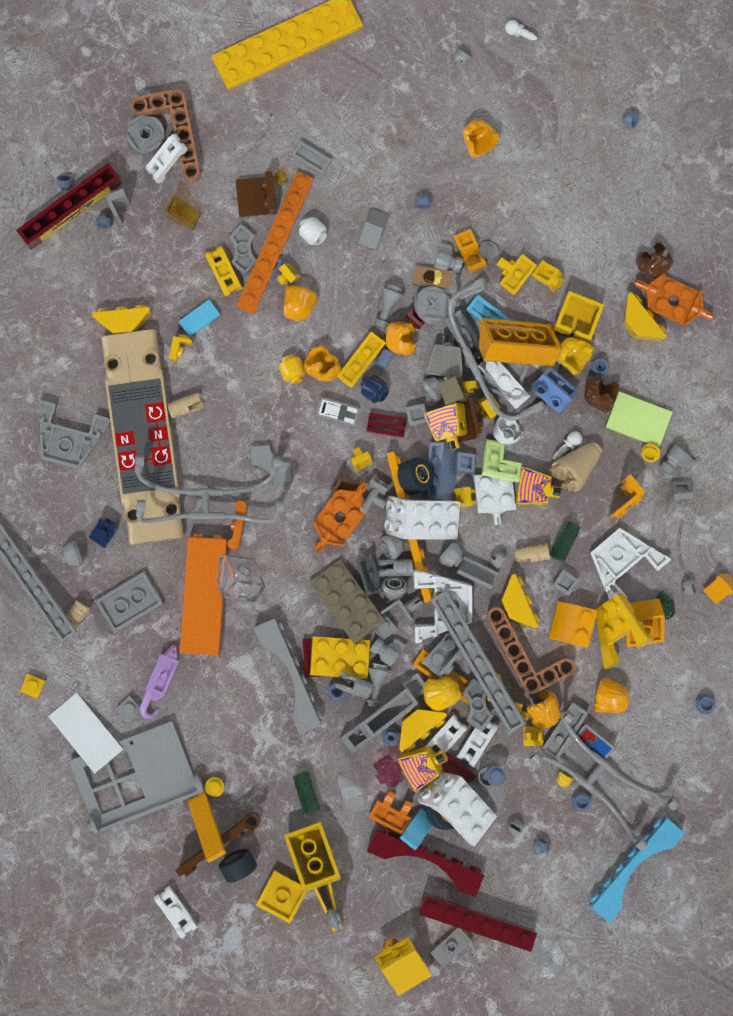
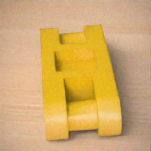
[204,246,242,297]

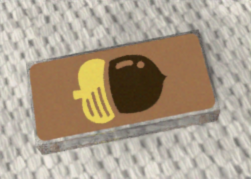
[412,266,452,290]

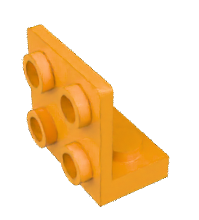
[609,474,645,519]

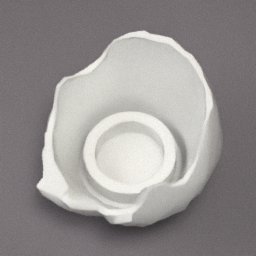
[493,416,524,445]

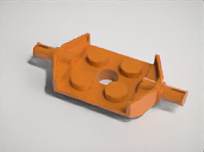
[635,273,714,326]
[313,481,369,554]

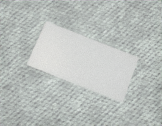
[48,693,123,774]

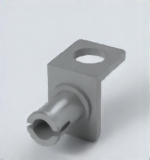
[380,595,424,624]

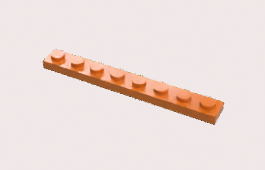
[236,171,314,315]

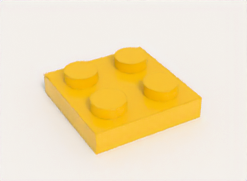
[256,870,307,924]

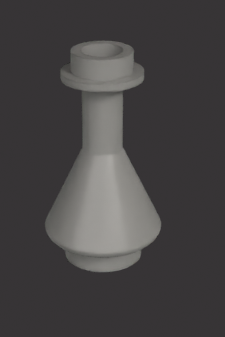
[375,284,404,328]
[366,663,391,707]

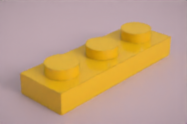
[337,332,386,389]

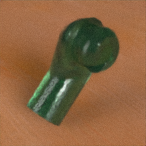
[656,590,675,620]

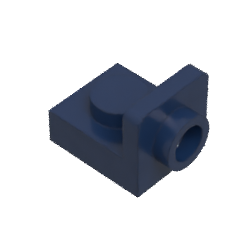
[88,517,118,548]

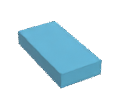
[178,300,221,337]
[400,809,433,850]

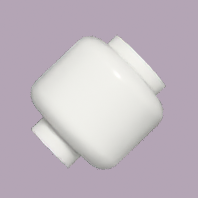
[299,217,327,245]

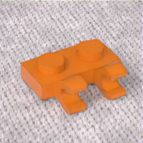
[368,790,413,835]

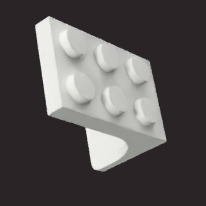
[384,496,460,540]
[418,772,497,847]

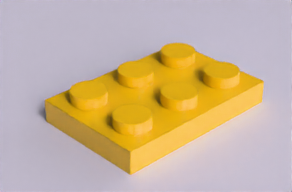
[310,636,370,679]

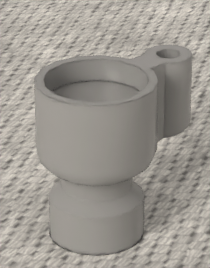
[434,242,464,273]
[659,445,696,476]
[370,638,406,667]

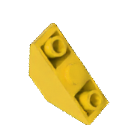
[623,292,667,342]
[92,305,151,335]
[500,574,539,629]
[399,709,447,752]

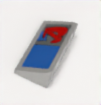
[573,723,616,760]

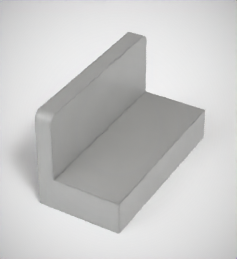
[105,188,130,225]
[456,556,499,590]

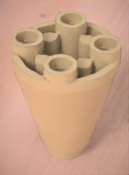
[549,442,602,492]

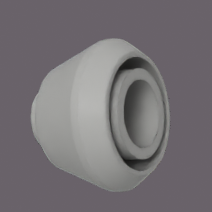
[421,377,443,402]
[380,535,405,560]
[60,541,84,566]
[439,543,464,568]
[382,576,408,601]

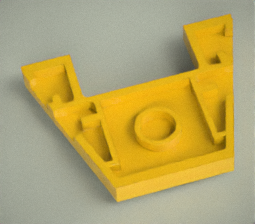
[595,593,654,670]

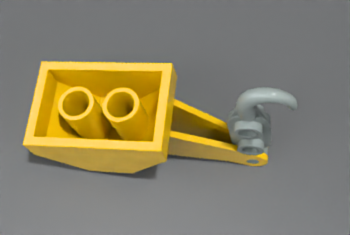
[284,822,342,933]

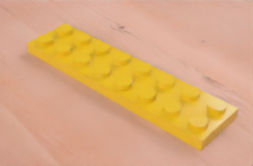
[211,0,363,91]

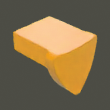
[703,573,733,604]

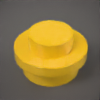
[641,443,661,462]
[205,777,225,797]

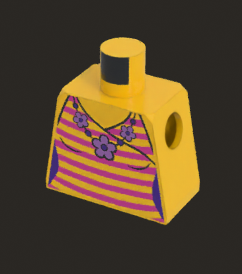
[424,403,467,450]
[515,467,561,505]
[397,746,448,792]

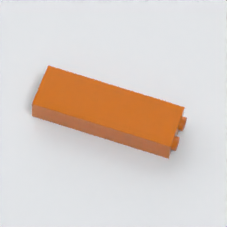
[180,534,228,655]

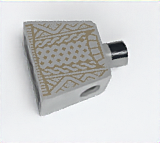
[425,335,463,380]

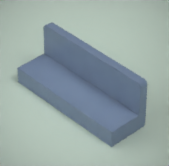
[425,442,459,500]

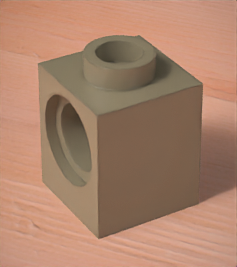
[438,375,468,406]

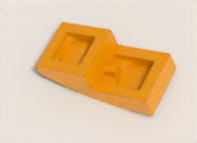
[453,229,487,274]

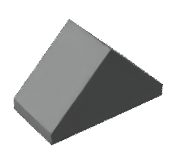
[359,209,390,250]

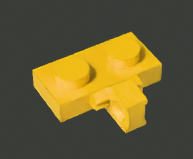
[496,254,537,296]

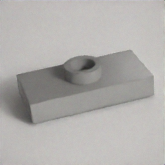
[430,928,472,967]

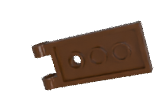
[175,811,261,877]

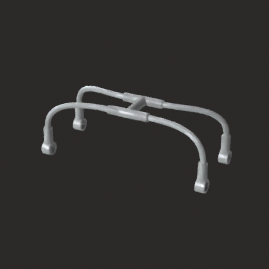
[448,278,546,420]
[135,455,284,524]
[529,710,680,851]

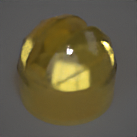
[273,168,289,185]

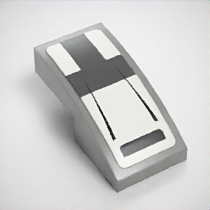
[315,397,359,427]

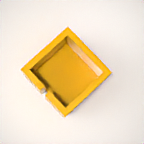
[553,291,604,343]

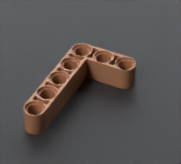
[131,89,201,183]
[486,607,575,694]

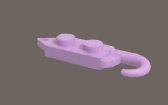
[140,645,179,719]

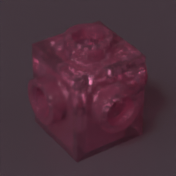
[373,754,405,789]

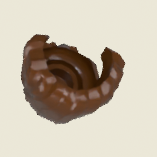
[636,242,673,278]
[584,378,619,413]

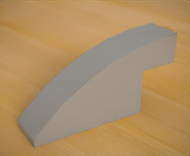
[340,688,419,754]

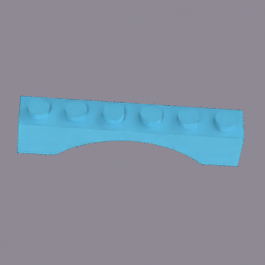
[589,817,685,923]

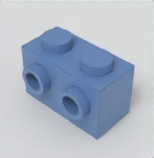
[530,367,579,413]

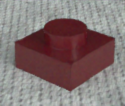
[405,307,425,330]

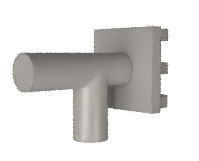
[360,475,391,513]

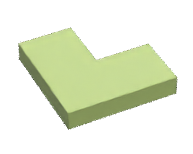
[481,439,522,483]

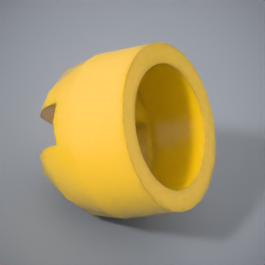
[557,771,573,787]

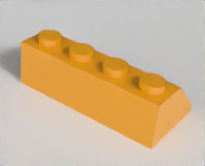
[479,318,561,366]

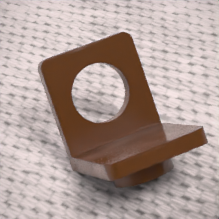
[330,472,360,494]

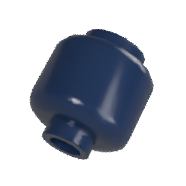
[360,375,389,403]

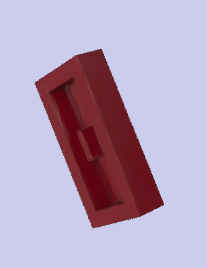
[366,412,407,438]

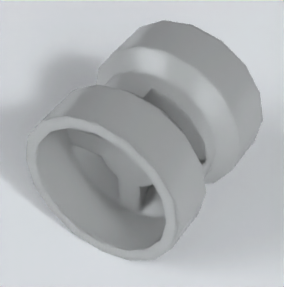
[477,766,493,787]

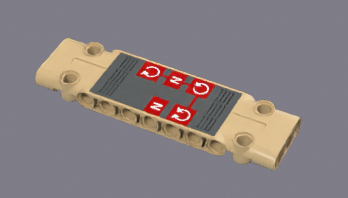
[101,330,184,545]

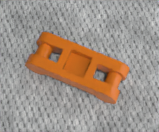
[227,500,247,551]

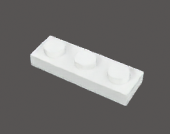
[478,360,530,409]

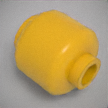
[278,355,306,384]

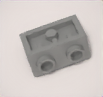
[422,633,463,678]

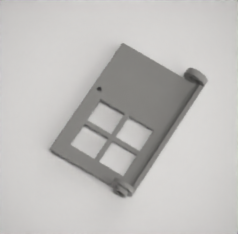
[69,721,205,834]

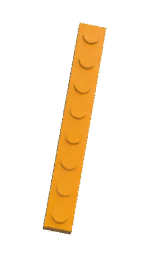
[386,452,434,603]

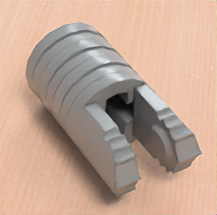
[378,559,413,577]
[335,671,373,699]

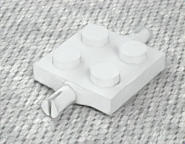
[473,475,516,526]

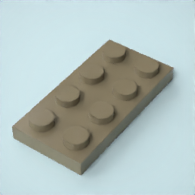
[309,560,385,645]

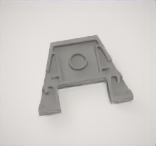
[38,399,111,470]

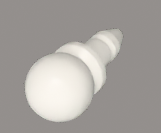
[505,20,537,40]
[553,431,582,460]

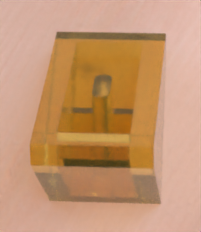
[165,195,201,230]

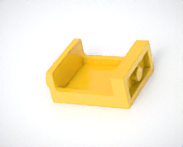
[374,936,432,996]

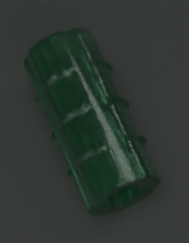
[549,521,581,562]
[292,771,320,814]

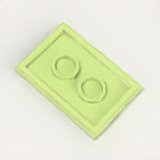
[605,392,673,447]

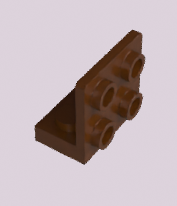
[236,171,277,217]
[457,397,483,443]

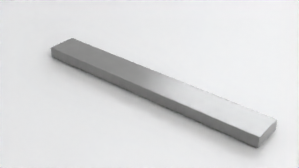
[0,521,79,645]
[430,590,526,734]

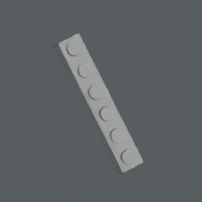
[254,618,323,734]

